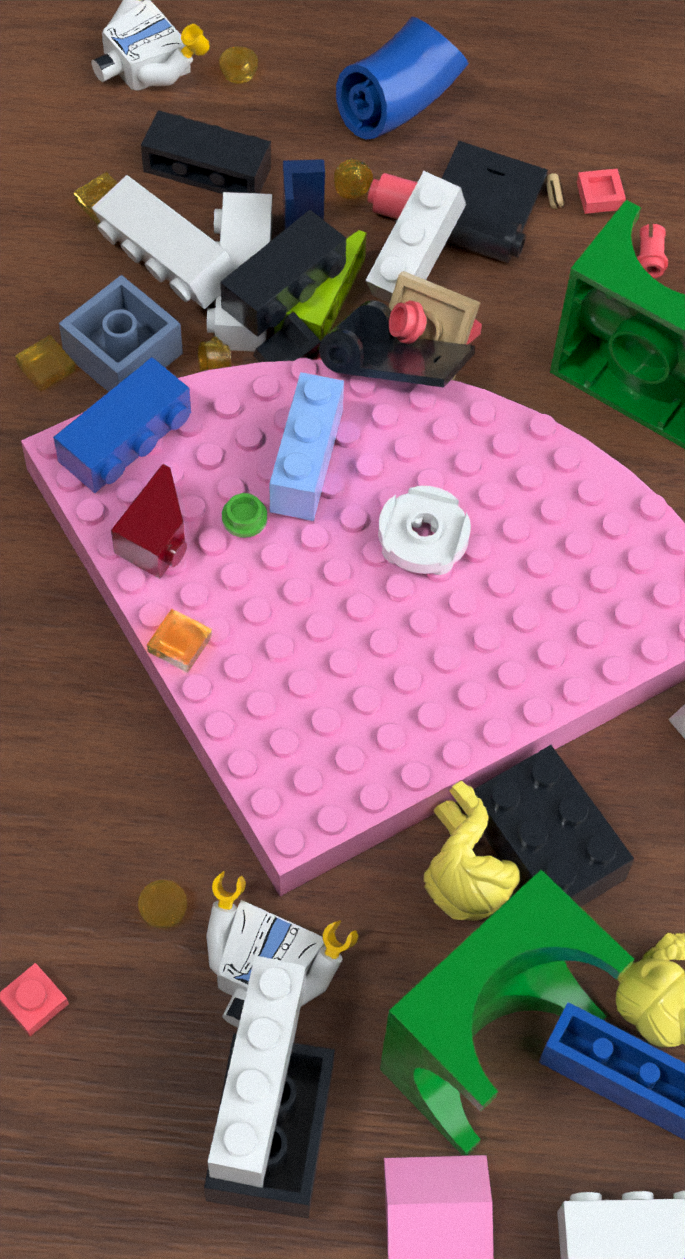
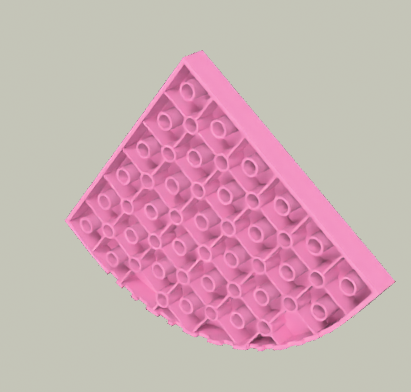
[21,358,685,896]

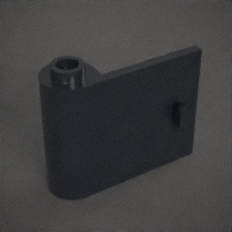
[442,141,548,263]
[319,300,475,388]

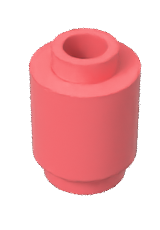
[368,173,418,219]

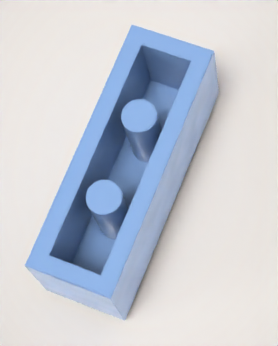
[269,372,344,521]

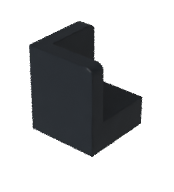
[253,312,321,362]

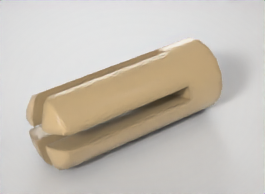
[545,173,564,209]

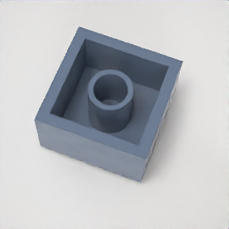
[59,275,183,392]

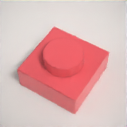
[577,168,626,214]
[0,963,69,1037]

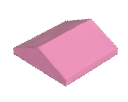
[384,1155,493,1259]

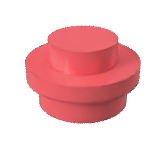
[389,300,427,344]

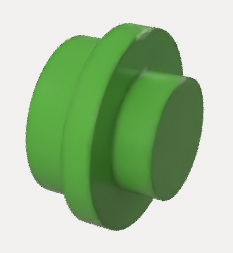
[222,493,267,538]

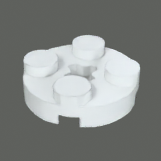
[378,486,471,575]

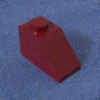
[111,464,187,579]

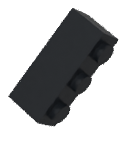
[141,110,271,194]
[220,210,346,337]

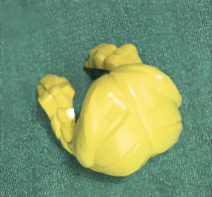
[424,781,520,921]
[616,933,685,1048]

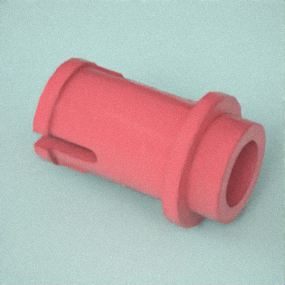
[637,224,668,278]

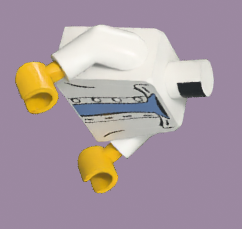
[92,0,210,91]
[206,871,358,1028]

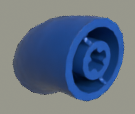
[336,16,469,140]

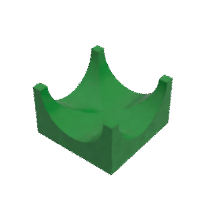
[550,200,685,449]
[380,870,634,1156]

